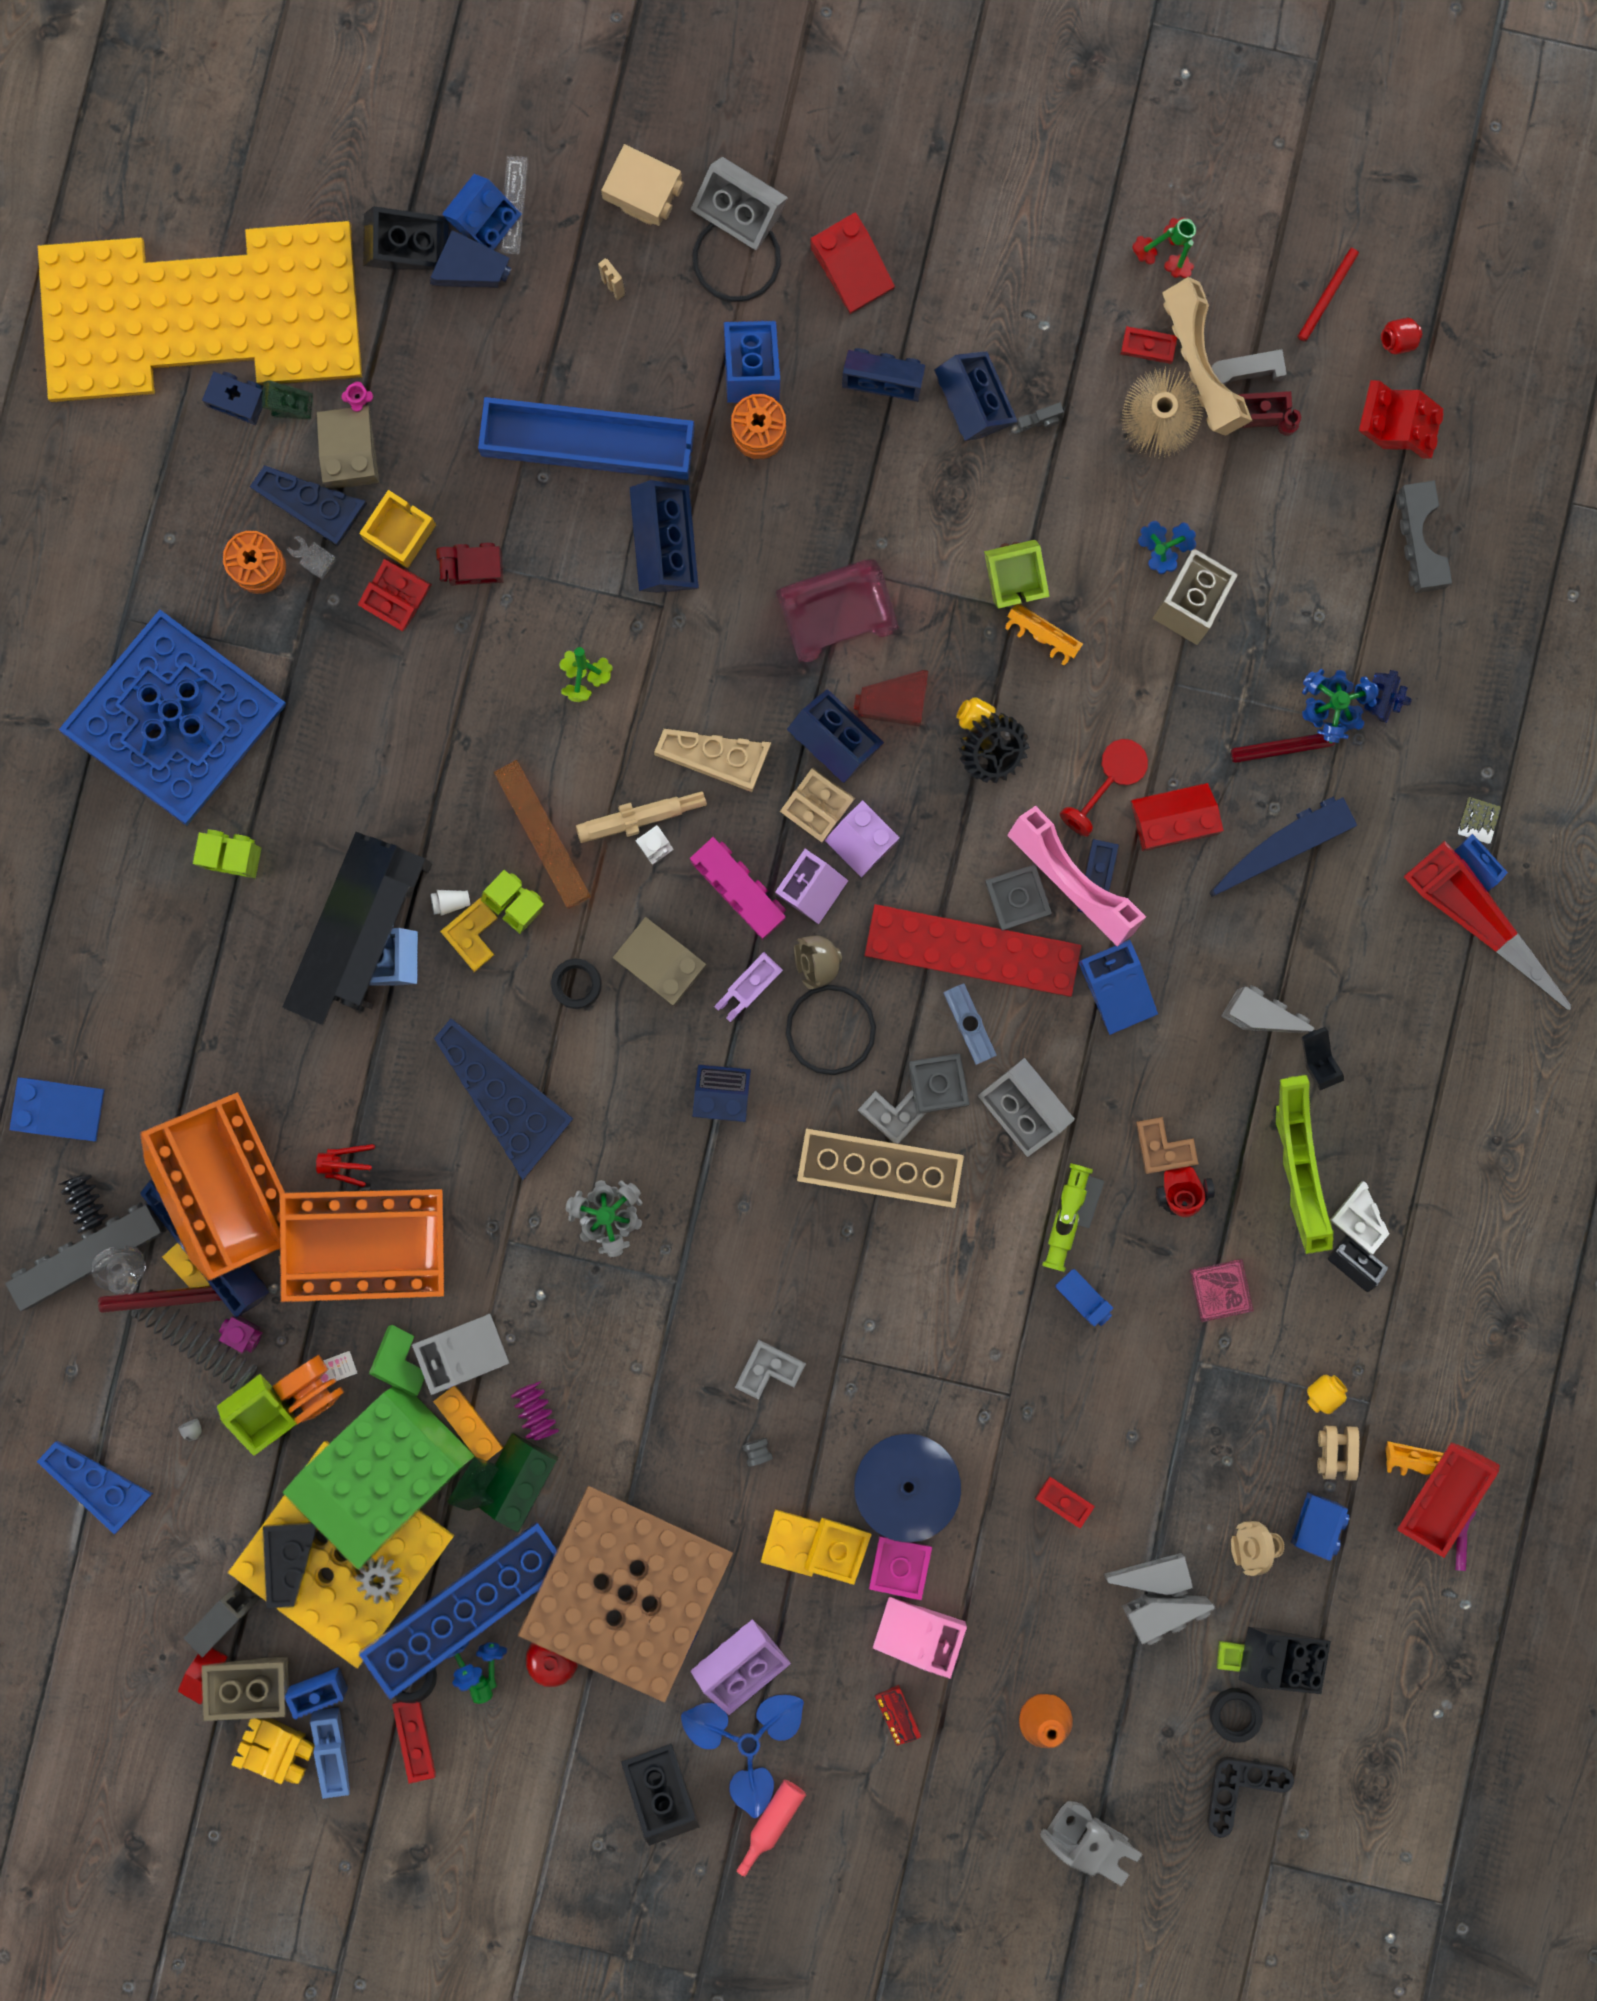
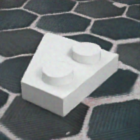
[1330,1181,1389,1254]

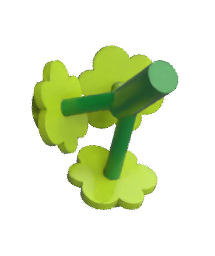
[559,647,613,702]

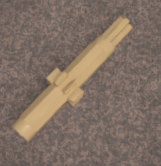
[576,791,707,843]

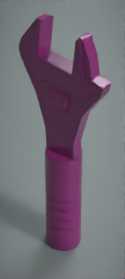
[1455,1511,1477,1571]

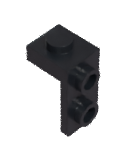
[1301,1027,1344,1091]

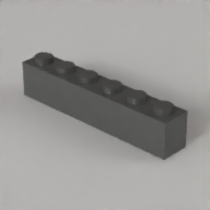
[5,1202,167,1311]

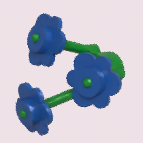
[446,1642,507,1704]

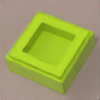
[1216,1641,1245,1672]

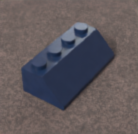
[629,480,699,593]

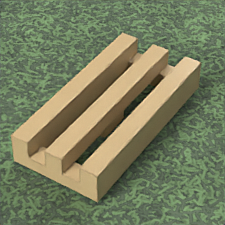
[598,258,625,300]

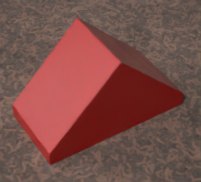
[178,1648,228,1705]

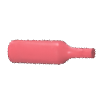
[736,1780,806,1877]

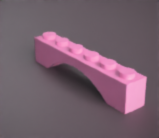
[1007,806,1146,947]

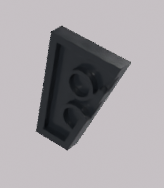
[263,1522,317,1609]

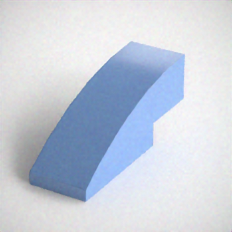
[310,1707,350,1799]

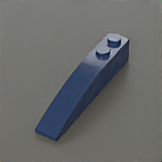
[1209,796,1357,897]
[140,1179,269,1318]

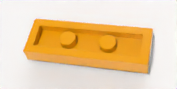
[433,1385,504,1465]

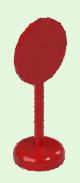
[1060,739,1148,837]

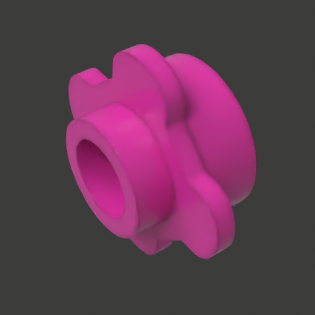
[342,382,373,412]

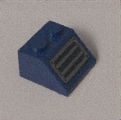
[692,1065,751,1122]

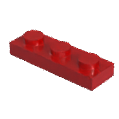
[392,1701,436,1784]

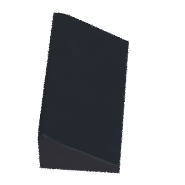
[1328,1235,1388,1292]

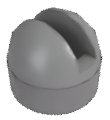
[178,1419,202,1441]

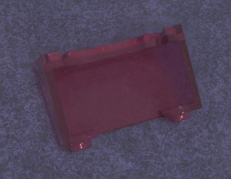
[776,559,899,662]

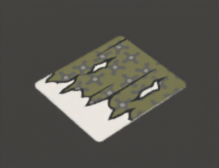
[1458,797,1501,844]

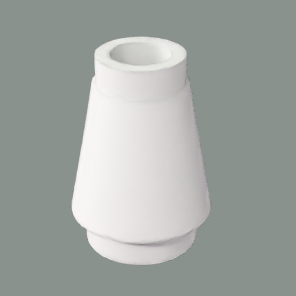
[430,890,470,916]

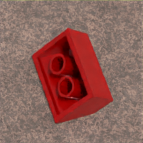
[1131,783,1224,852]

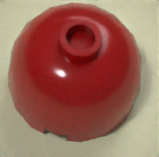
[525,1642,579,1687]

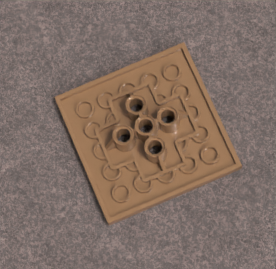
[518,1485,733,1703]

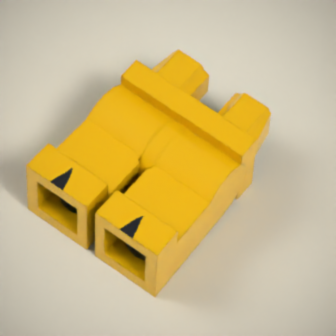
[231,1718,315,1784]

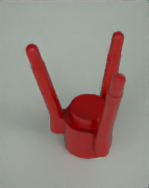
[316,1144,375,1187]

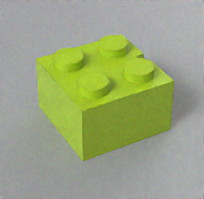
[984,540,1050,609]
[193,829,262,879]
[217,1374,296,1456]

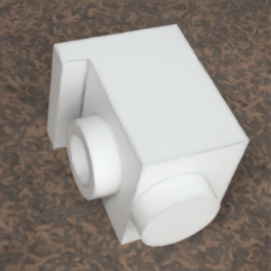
[636,825,674,865]

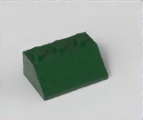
[474,1433,559,1532]

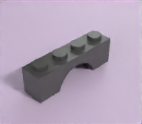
[1396,480,1452,593]

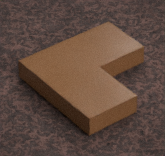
[1136,1117,1198,1174]

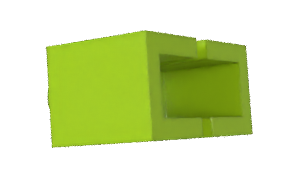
[481,870,544,934]

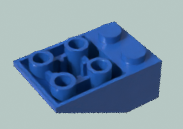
[1078,940,1158,1035]

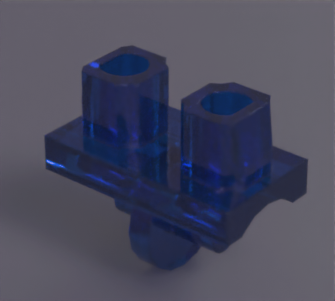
[1364,670,1412,723]

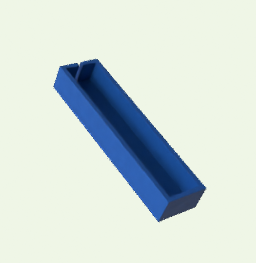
[478,397,695,480]

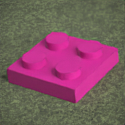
[869,1535,932,1600]

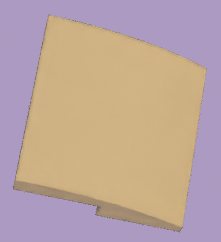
[780,767,855,842]

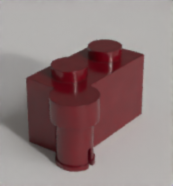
[1239,391,1301,436]
[436,543,503,586]

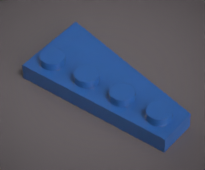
[37,1441,153,1534]

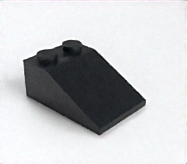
[363,206,448,270]
[621,1743,700,1846]

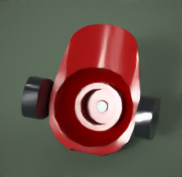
[1156,1166,1215,1218]

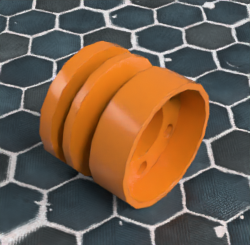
[731,394,786,459]
[223,531,286,594]
[272,1355,344,1425]

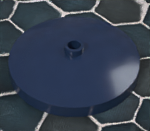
[854,1434,961,1542]

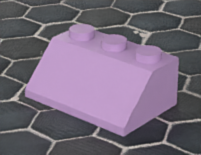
[691,1619,791,1715]

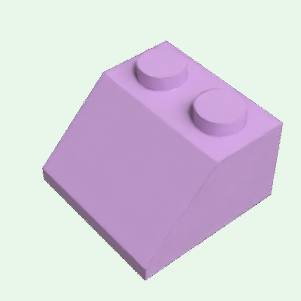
[825,800,900,878]

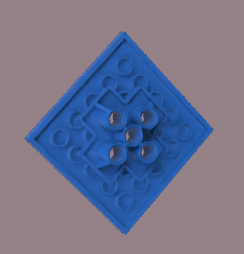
[59,610,286,826]

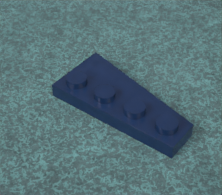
[250,465,367,546]

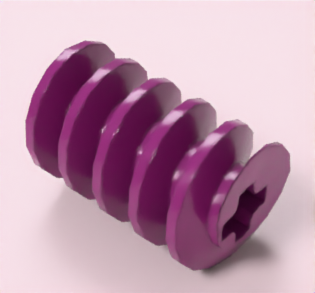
[511,1381,559,1440]

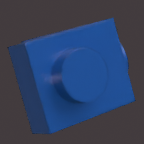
[1055,1269,1113,1327]

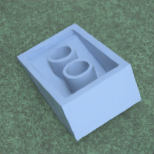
[369,928,418,986]

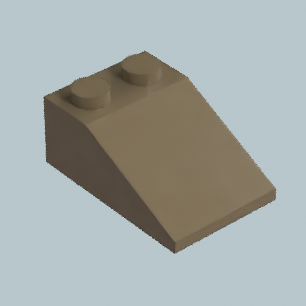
[317,405,379,490]
[1152,549,1238,645]
[613,917,707,1007]
[202,1657,290,1721]

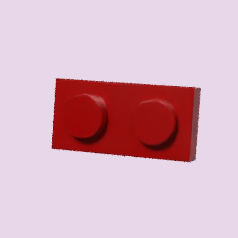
[1120,326,1177,364]
[1035,1476,1095,1529]

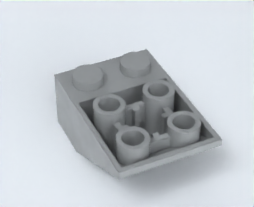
[1221,985,1314,1033]
[412,1313,509,1395]
[1122,1594,1215,1645]

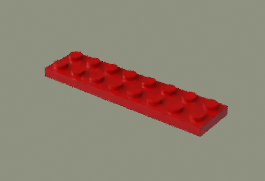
[864,904,1081,997]

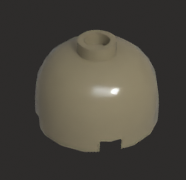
[794,935,842,989]

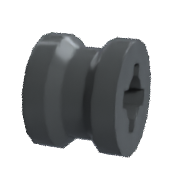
[742,1438,773,1467]

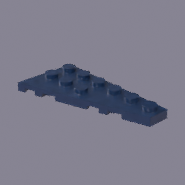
[434,1018,574,1180]

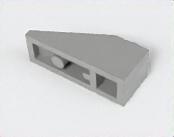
[1104,1553,1193,1597]

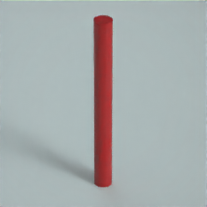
[1297,248,1359,342]

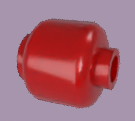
[1381,317,1422,355]

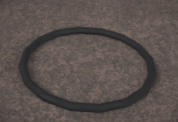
[693,222,781,302]
[786,985,876,1075]

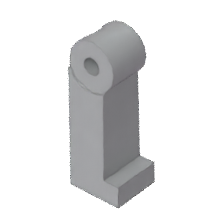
[1211,349,1287,386]

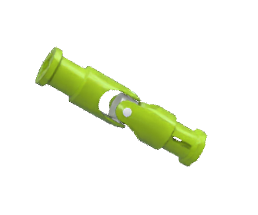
[1042,1163,1093,1272]

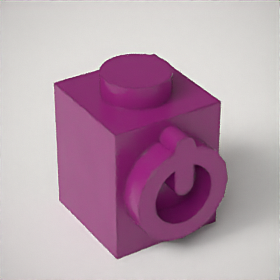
[219,1316,263,1353]

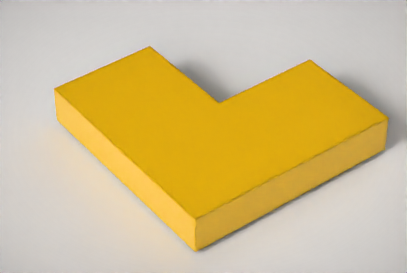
[440,898,498,972]

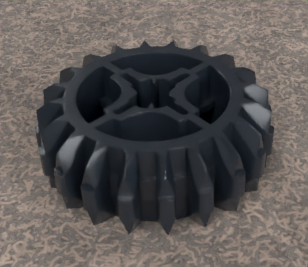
[958,712,1030,784]

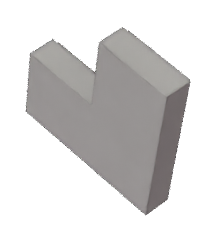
[858,1090,926,1144]
[735,1340,806,1400]

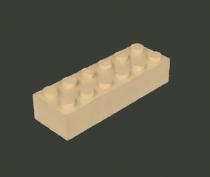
[797,1128,964,1208]

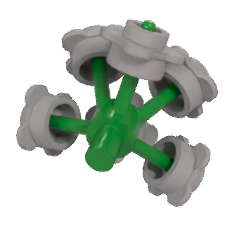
[566,1180,642,1257]

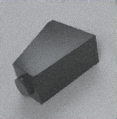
[184,1582,261,1657]

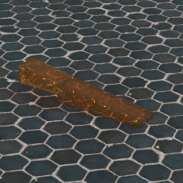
[494,760,592,909]

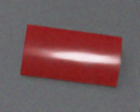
[1397,1442,1500,1558]

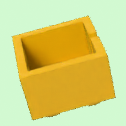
[359,490,436,568]

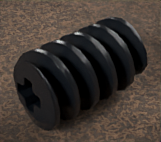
[58,1174,108,1234]

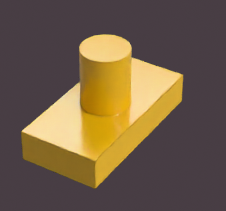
[162,1243,211,1288]

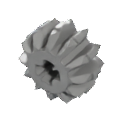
[355,1556,402,1604]

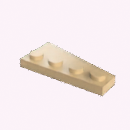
[654,729,771,792]

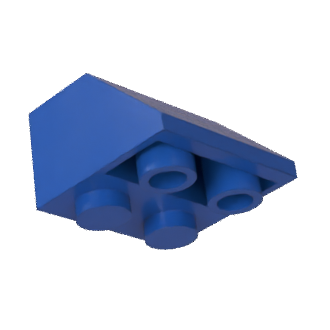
[442,174,521,250]
[1290,1492,1349,1561]

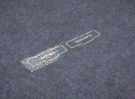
[499,156,528,254]

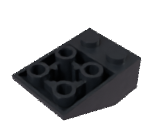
[1238,1627,1331,1694]

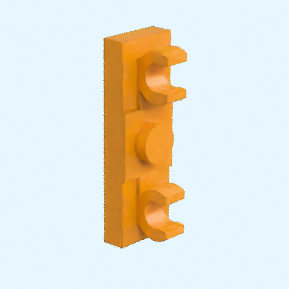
[1006,604,1083,665]
[1385,1441,1444,1476]

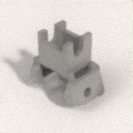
[1040,1801,1142,1886]

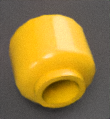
[957,697,995,730]
[1307,1375,1348,1414]

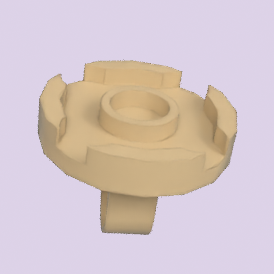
[1231,1521,1284,1576]

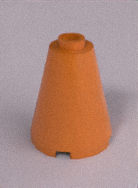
[1019,1694,1073,1748]

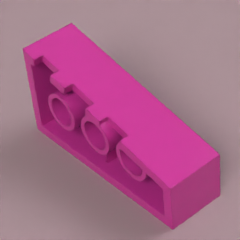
[690,837,786,940]

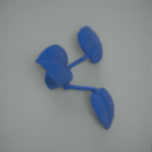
[681,1695,804,1818]

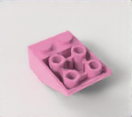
[873,1596,967,1679]

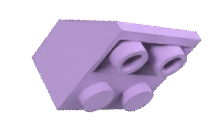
[775,849,848,924]

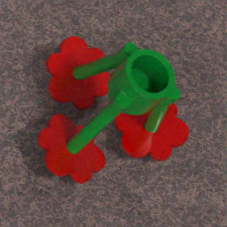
[1132,218,1196,279]

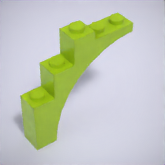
[1276,1075,1333,1254]

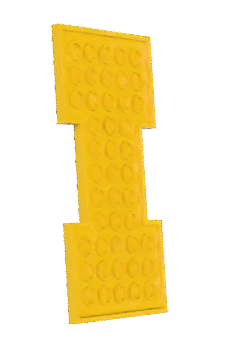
[38,221,362,402]

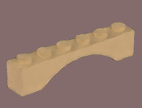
[1162,277,1252,436]

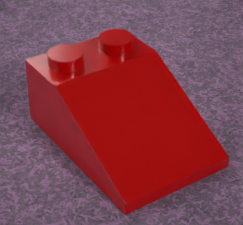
[810,212,895,314]

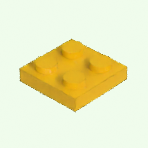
[761,1509,820,1577]
[804,1518,872,1585]

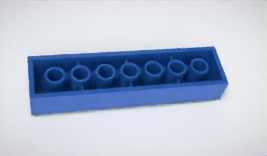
[359,1522,557,1699]

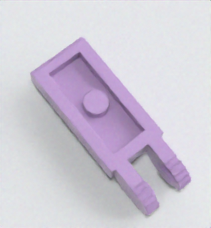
[715,952,783,1022]

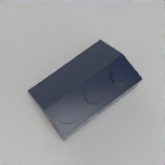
[842,348,925,402]
[934,351,1018,441]
[787,689,884,783]

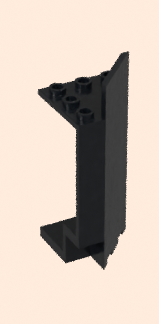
[282,832,432,1025]

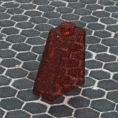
[854,670,928,726]

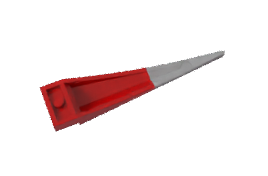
[1404,840,1571,1010]

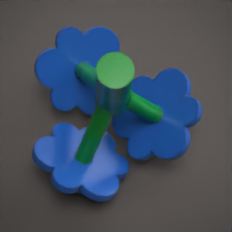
[1138,521,1196,574]

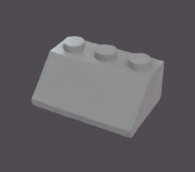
[691,157,788,250]
[978,1058,1075,1157]

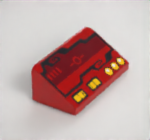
[875,1685,921,1746]

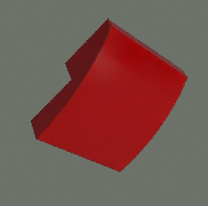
[358,558,432,631]

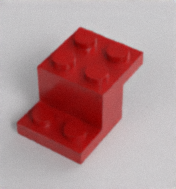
[1359,380,1443,459]

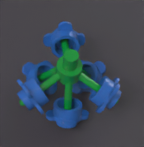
[1302,669,1379,743]

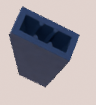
[430,230,512,288]

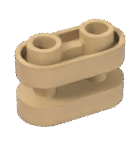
[1317,1425,1359,1480]

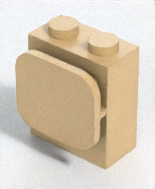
[601,144,684,226]

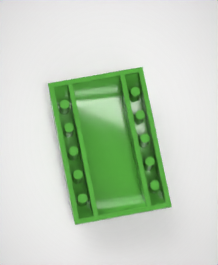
[283,1386,475,1570]

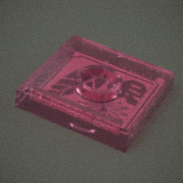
[1189,1259,1254,1322]

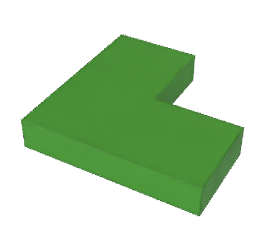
[369,1325,424,1397]

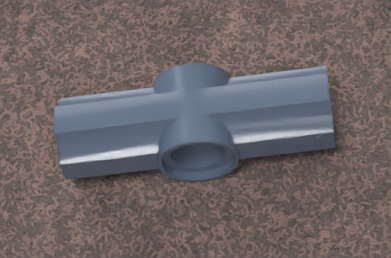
[943,983,997,1065]

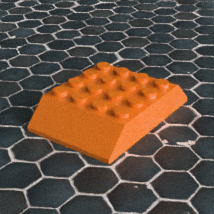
[140,1092,285,1280]
[280,1189,444,1302]

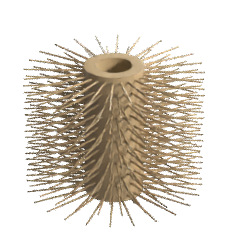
[1121,366,1204,459]

